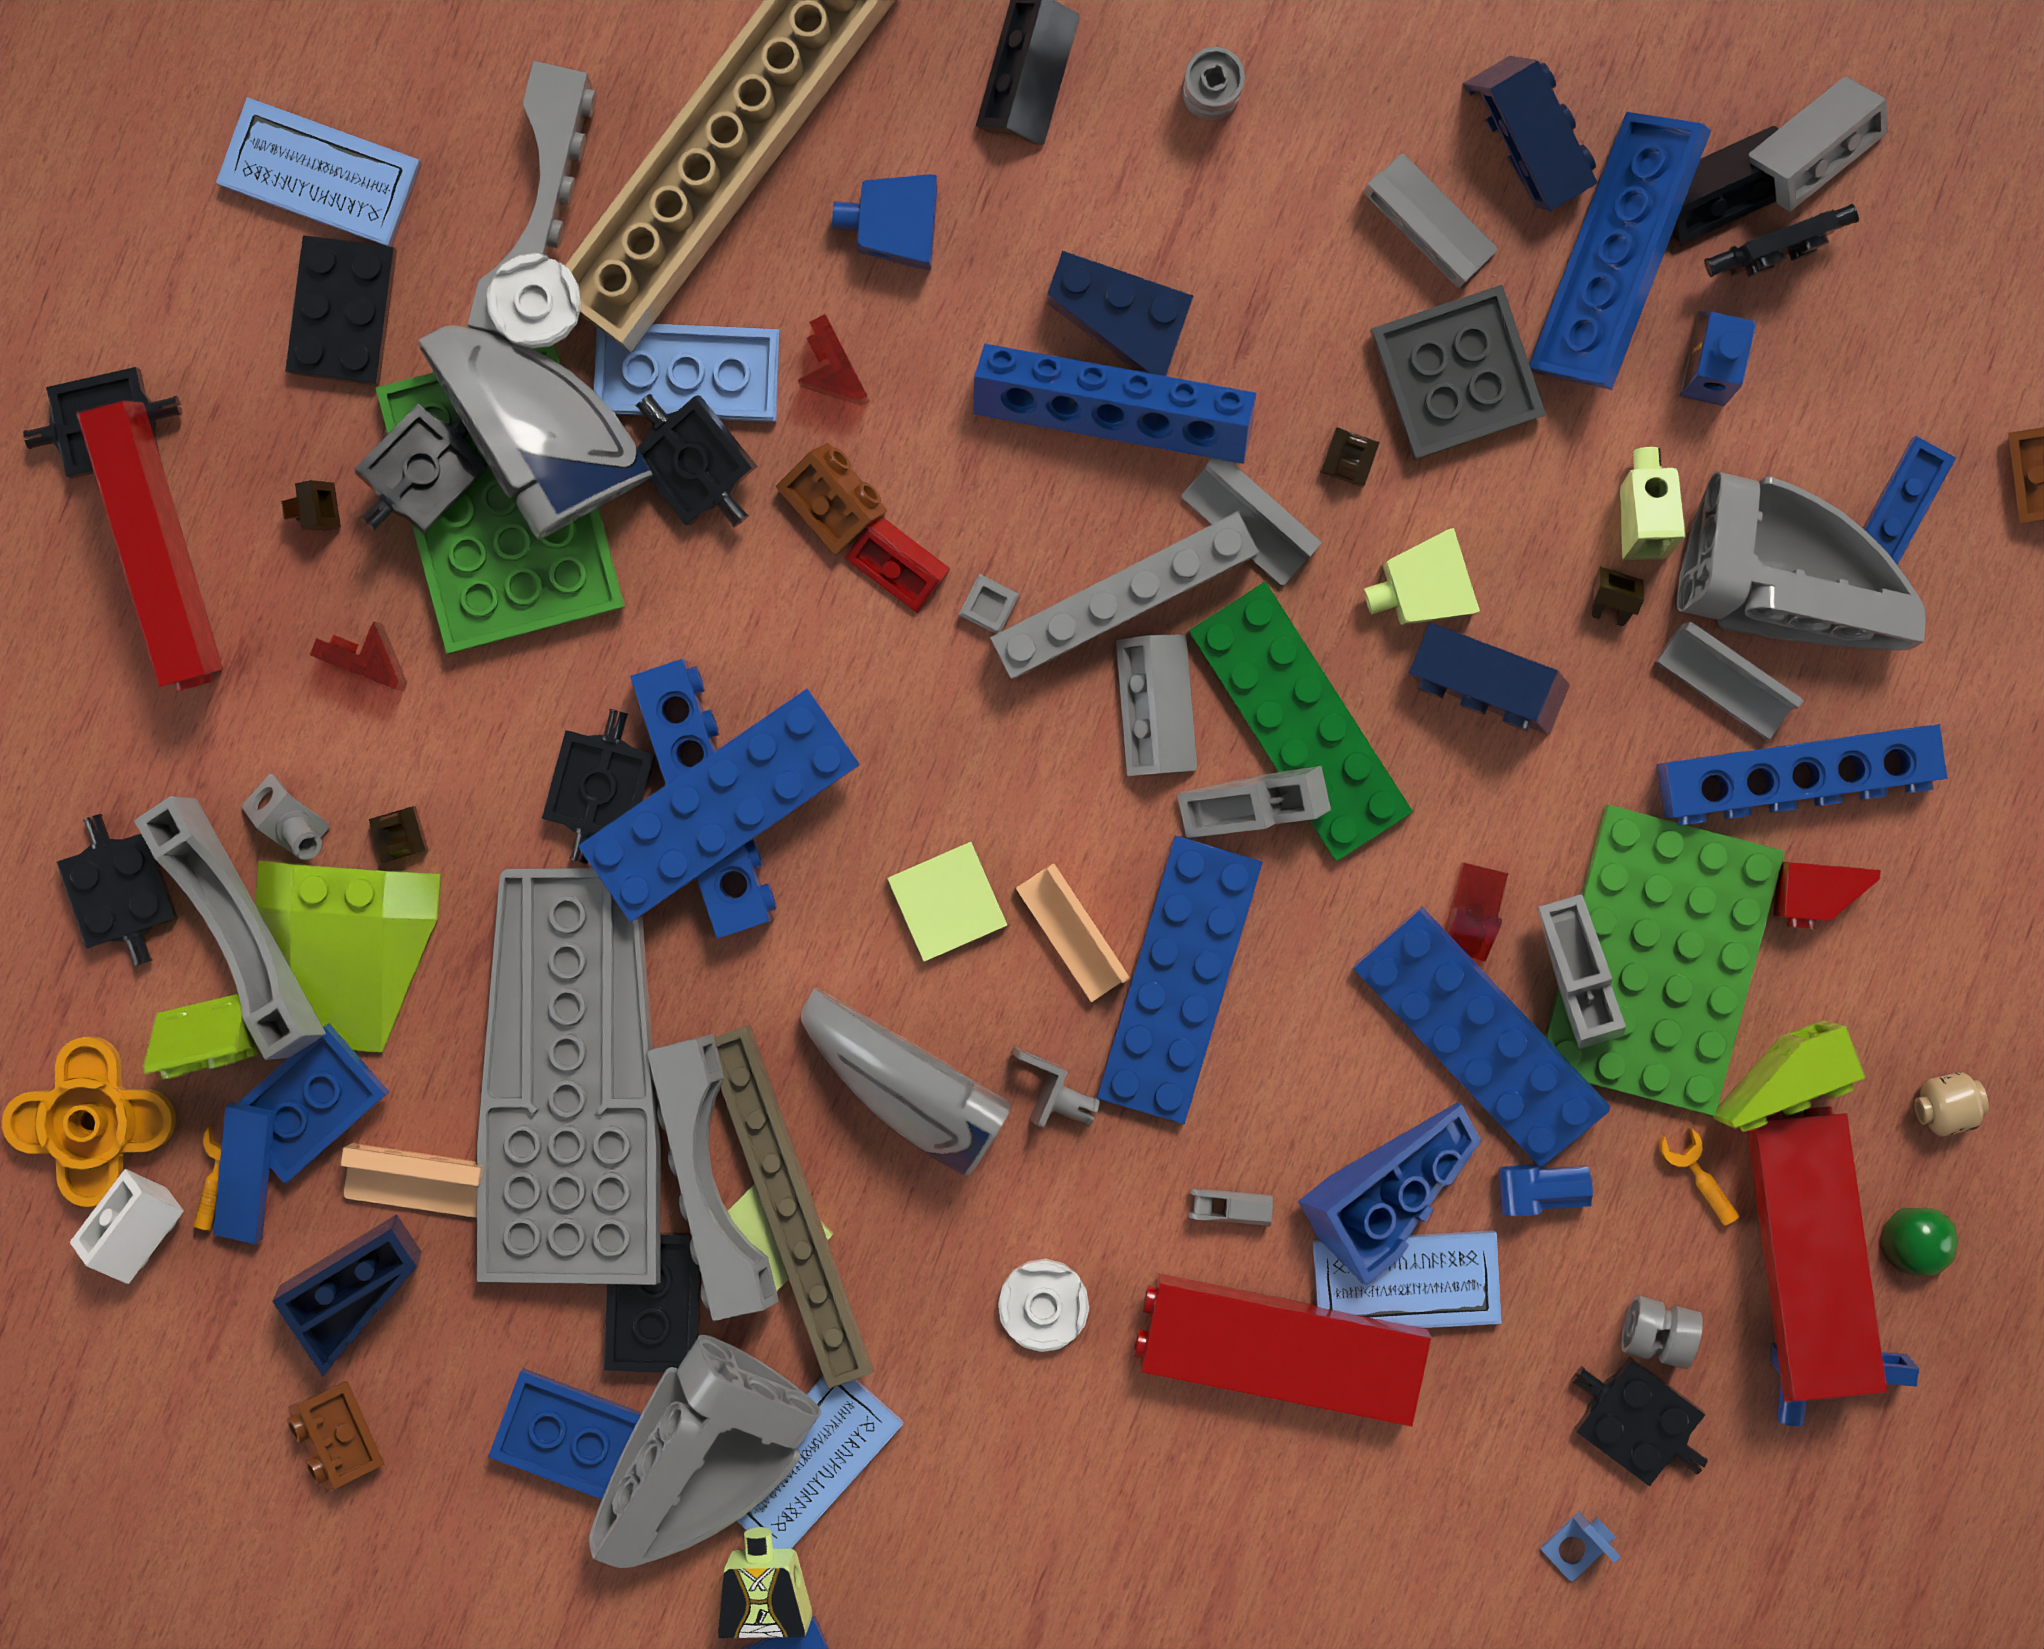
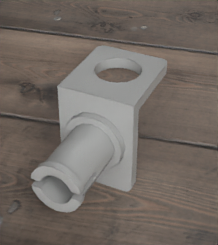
[242,774,329,860]
[1011,1046,1100,1128]

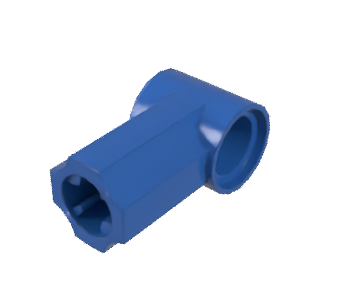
[1499,1165,1593,1216]

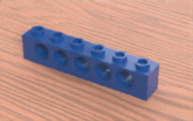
[973,343,1257,464]
[630,659,777,939]
[1657,724,1947,825]

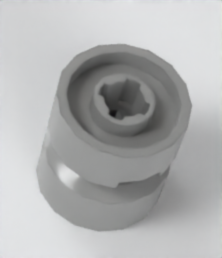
[1182,47,1245,121]
[1621,1295,1703,1370]

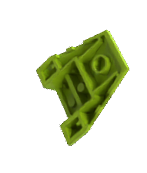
[255,861,442,1053]

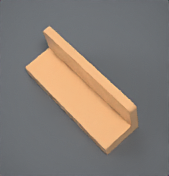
[1016,863,1130,1002]
[341,1143,483,1217]

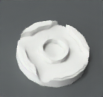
[487,253,582,349]
[998,1258,1089,1352]

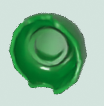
[1881,1208,1959,1276]

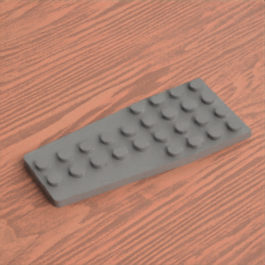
[477,868,661,1285]

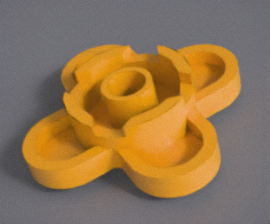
[2,1036,176,1207]

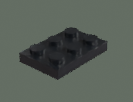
[285,235,397,386]
[604,1232,701,1373]

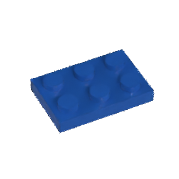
[239,1023,390,1184]
[488,1368,642,1499]

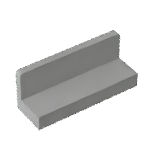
[1749,77,1888,212]
[1363,154,1497,289]
[1182,458,1322,586]
[1654,622,1804,740]
[1116,634,1197,776]

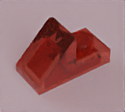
[798,314,869,406]
[310,621,407,691]
[1445,862,1509,962]

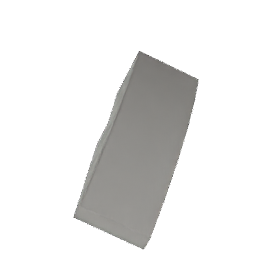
[1177,766,1331,838]
[1537,894,1626,1049]

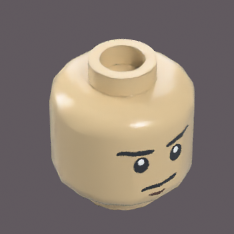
[1914,1072,1989,1137]

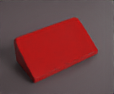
[845,517,950,613]

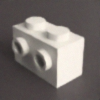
[70,1169,184,1284]

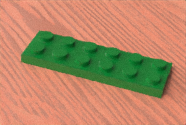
[1188,581,1413,861]

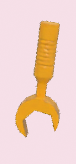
[193,1126,222,1230]
[1658,1127,1739,1226]

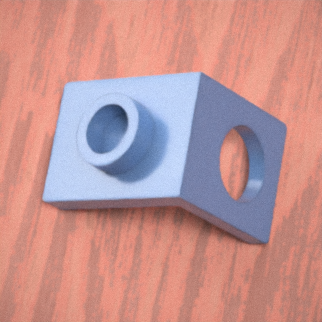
[1540,1511,1621,1582]

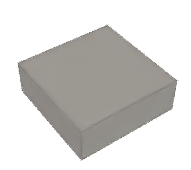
[959,574,1020,634]

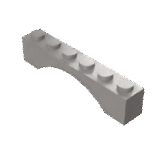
[467,61,597,338]
[990,512,1259,680]
[134,796,326,1060]
[647,1034,779,1321]

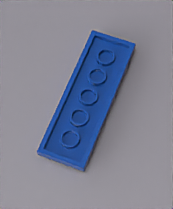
[1529,112,1711,390]
[578,688,860,922]
[1097,835,1263,1124]
[1353,906,1610,1168]

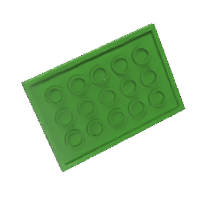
[376,343,626,655]
[1544,805,1785,1116]

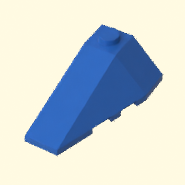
[1298,1103,1481,1285]

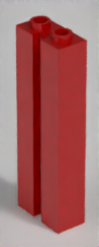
[77,401,223,692]
[1747,1106,1887,1402]
[1134,1273,1431,1427]

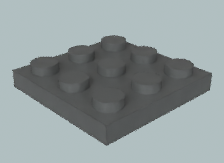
[1370,285,1546,460]

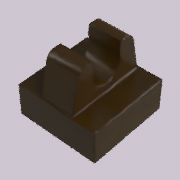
[1320,427,1380,487]
[281,480,341,531]
[1592,567,1644,626]
[369,806,429,863]

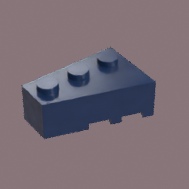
[1463,56,1598,211]
[1047,250,1193,376]
[1409,622,1570,735]
[272,1214,421,1376]

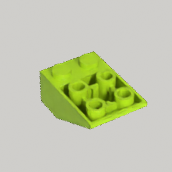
[143,994,258,1079]
[1713,1020,1865,1131]

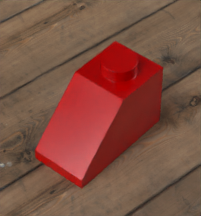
[1774,862,1881,929]

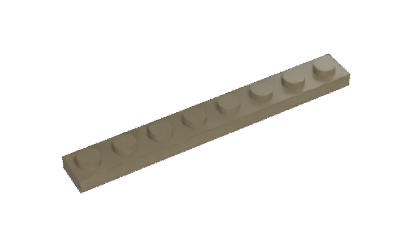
[715,1025,874,1389]

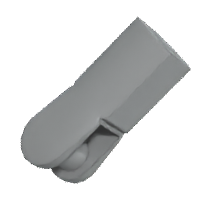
[1188,1188,1273,1226]

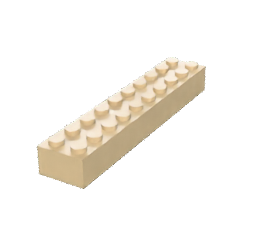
[565,0,896,353]

